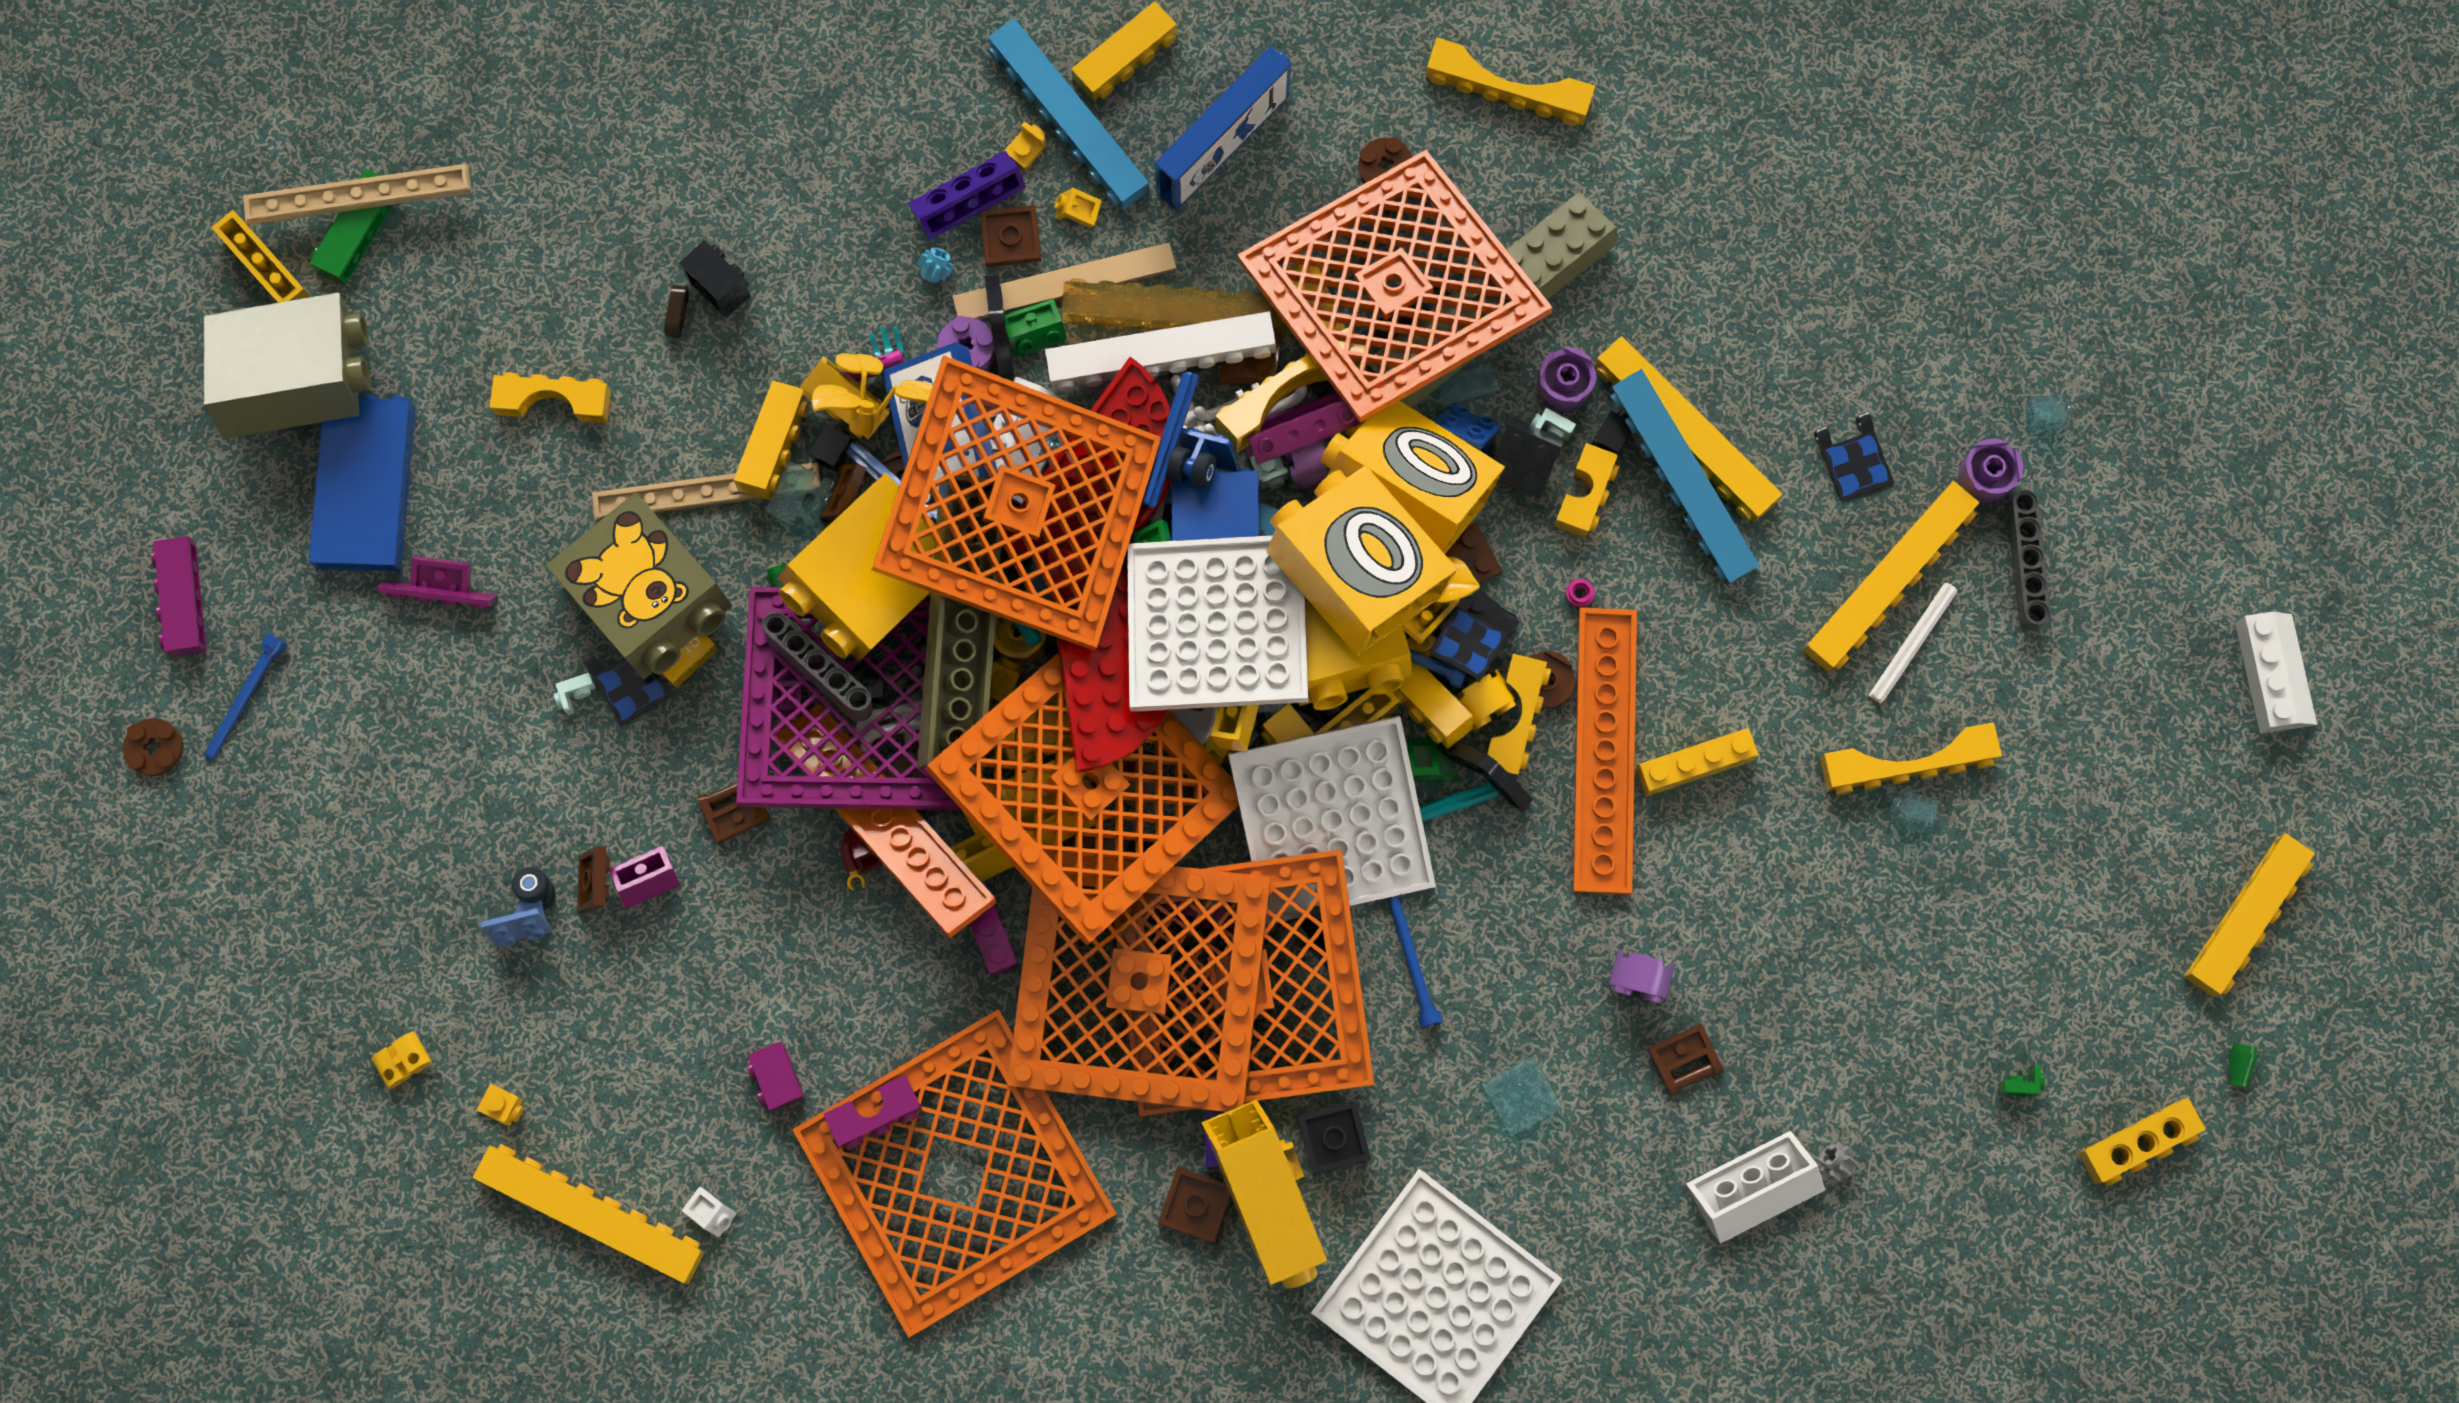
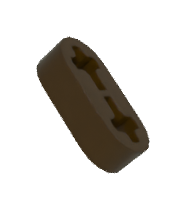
[664,285,689,338]

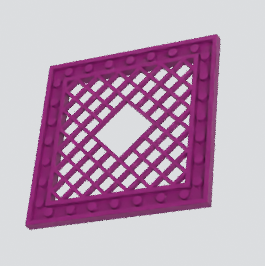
[736,587,962,810]

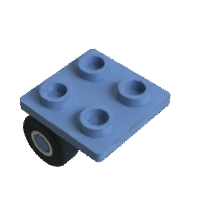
[480,867,556,947]

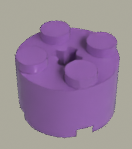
[937,316,996,372]
[1537,347,1597,412]
[1958,439,2023,503]
[1285,440,1330,491]
[1609,950,1675,1003]

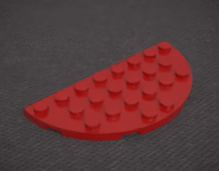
[1004,356,1178,561]
[1045,548,1167,773]

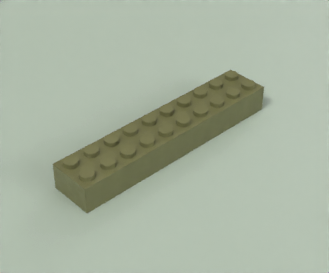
[1366,192,1617,408]
[917,475,1001,774]

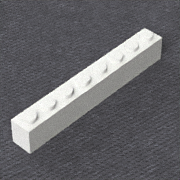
[1045,311,1276,392]

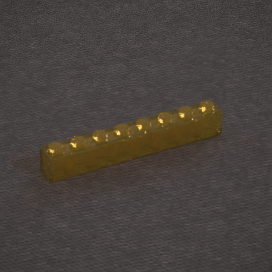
[1062,279,1288,337]

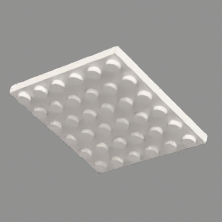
[1127,536,1309,712]
[1228,716,1436,925]
[1311,1169,1563,1403]

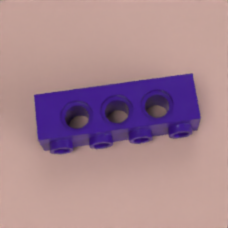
[908,151,1026,240]

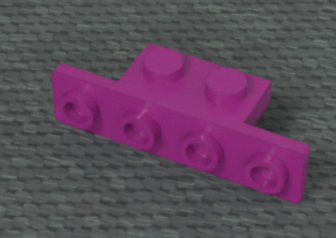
[377,556,497,609]

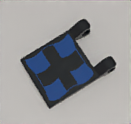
[1814,412,1894,501]
[1429,592,1517,682]
[583,654,671,726]

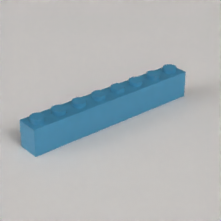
[988,18,1150,211]
[1610,369,1760,583]

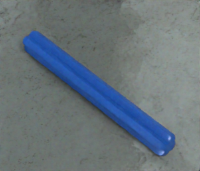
[1141,372,1199,508]

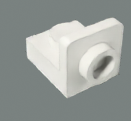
[682,1187,736,1237]

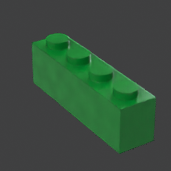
[309,169,393,286]

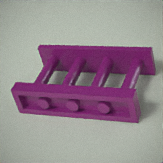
[1243,391,1364,464]

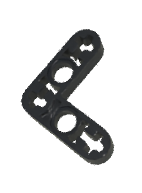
[985,274,1014,378]
[1437,741,1533,812]

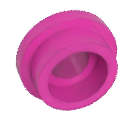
[1566,579,1595,608]

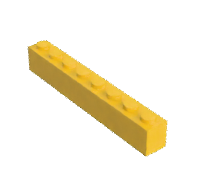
[1595,336,1782,523]
[1802,480,1980,673]
[472,1144,705,1284]

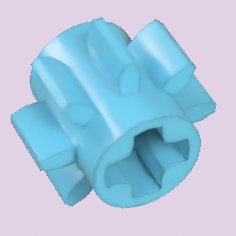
[917,247,954,283]

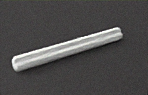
[1869,583,1957,703]

